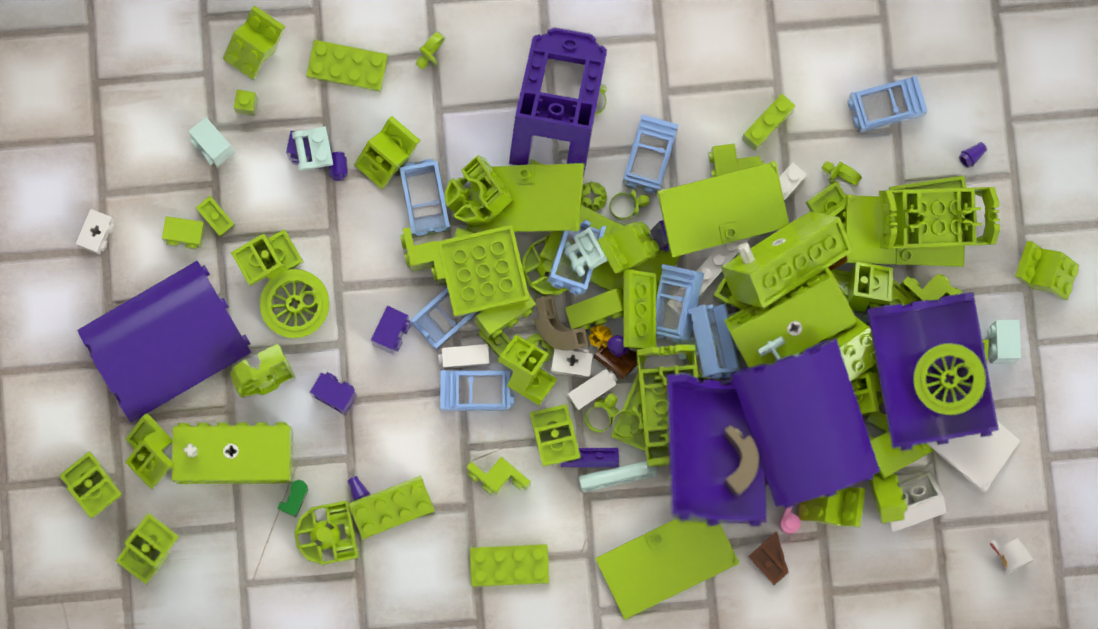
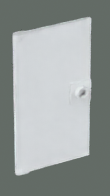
[926,421,1020,493]

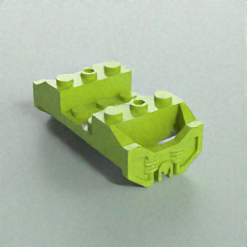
[879,187,1000,249]
[636,345,698,468]

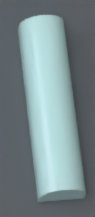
[578,461,657,493]

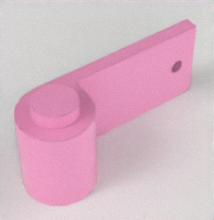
[779,507,801,535]

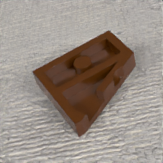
[593,345,637,380]

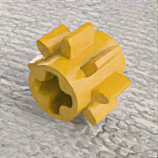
[588,324,613,349]

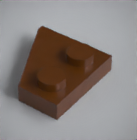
[748,532,789,585]

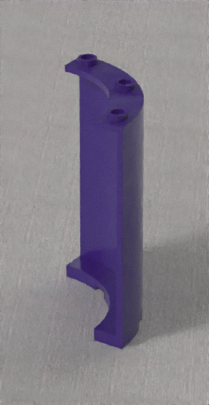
[77,260,252,423]
[868,292,999,451]
[732,339,880,508]
[667,373,767,527]

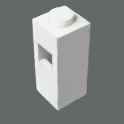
[438,344,490,369]
[567,369,617,412]

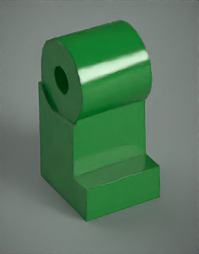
[277,480,308,517]

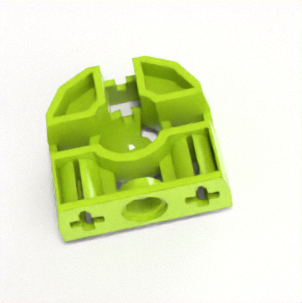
[445,155,514,227]
[523,234,583,297]
[230,344,295,398]
[294,500,359,565]

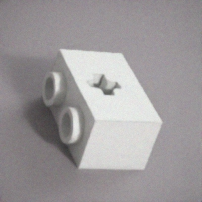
[76,209,115,255]
[551,348,593,379]

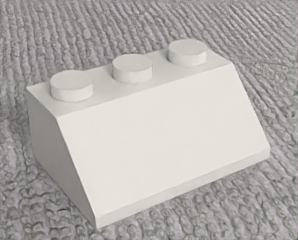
[888,473,947,532]

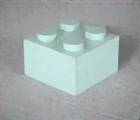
[188,117,235,167]
[987,320,1021,364]

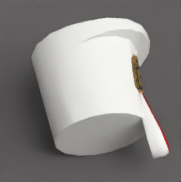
[990,538,1034,576]

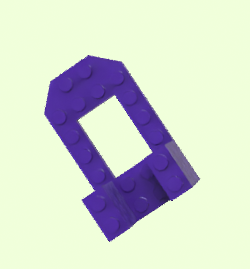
[509,27,607,177]

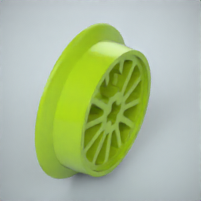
[260,269,330,338]
[914,344,986,415]

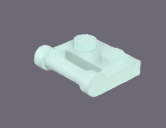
[292,126,333,171]

